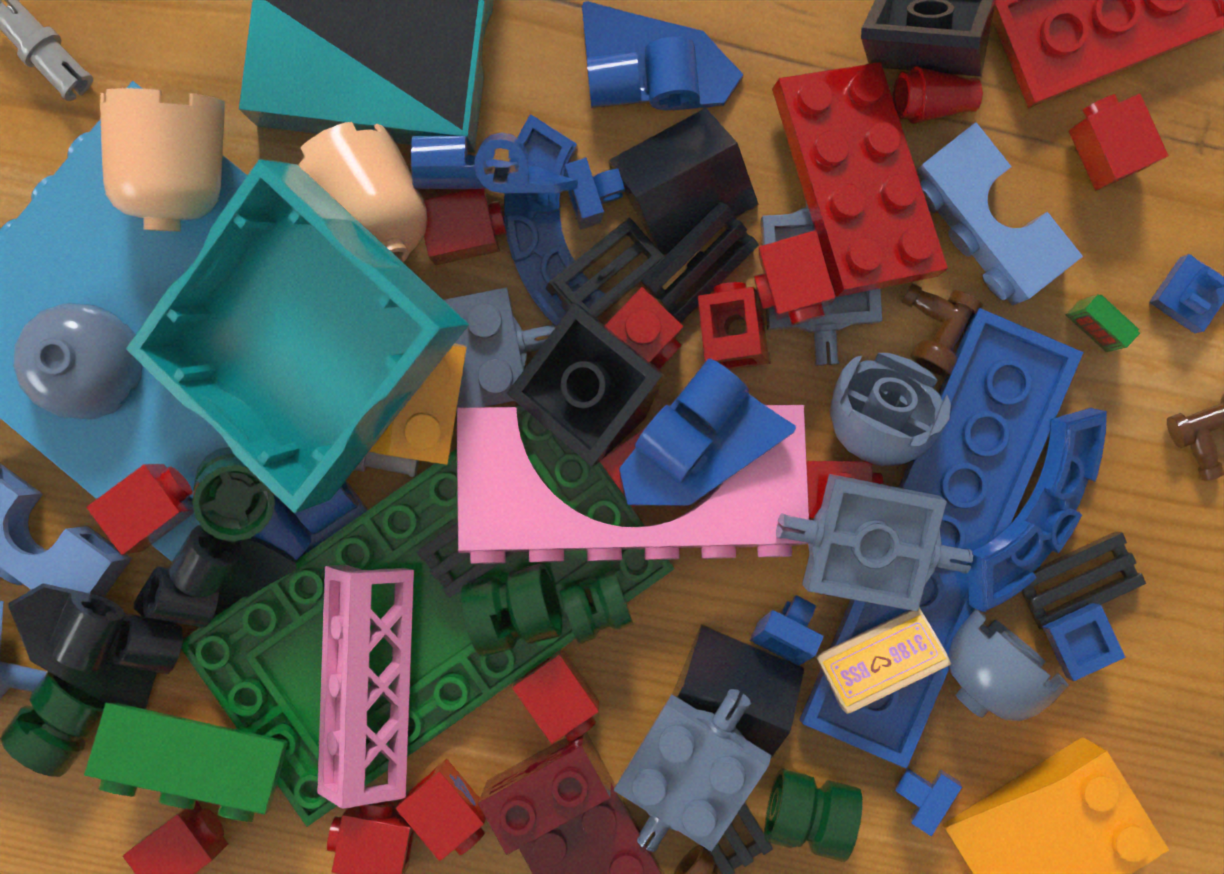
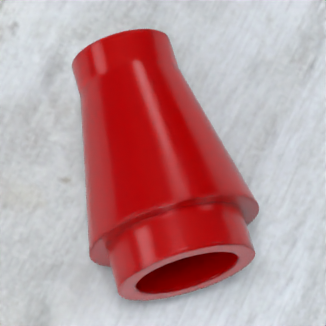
[893,66,983,124]

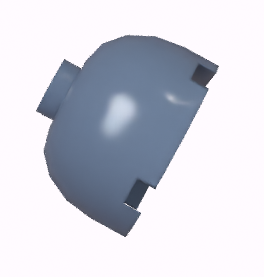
[13,303,142,420]
[830,353,951,466]
[948,609,1069,721]

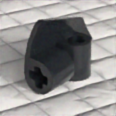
[133,525,297,627]
[8,583,183,709]

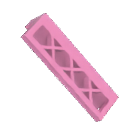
[317,565,414,809]

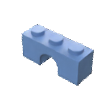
[916,122,1083,305]
[0,463,132,597]

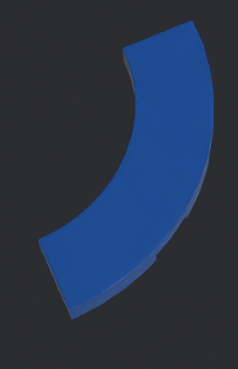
[504,114,605,326]
[968,408,1107,612]

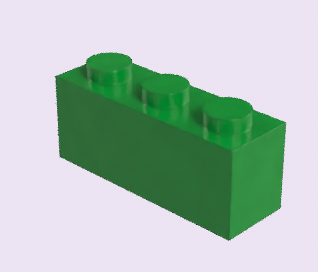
[84,703,289,822]

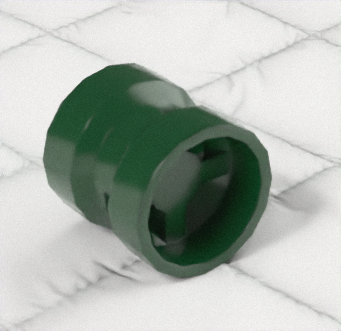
[560,570,633,644]

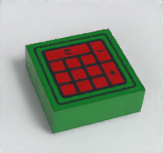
[1066,294,1140,352]

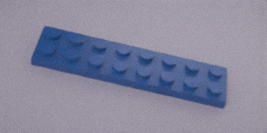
[799,308,1084,769]

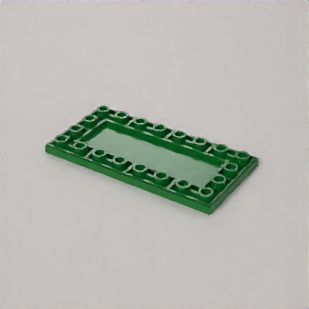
[181,405,675,827]

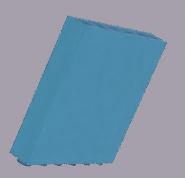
[0,81,248,561]

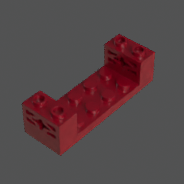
[478,732,664,874]

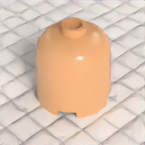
[100,88,225,232]
[298,122,428,262]

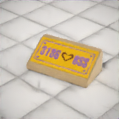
[816,607,951,714]

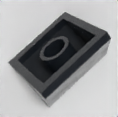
[861,0,996,77]
[609,108,759,256]
[506,303,665,466]
[672,624,804,760]

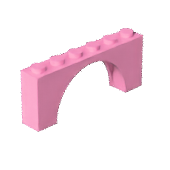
[456,405,809,564]

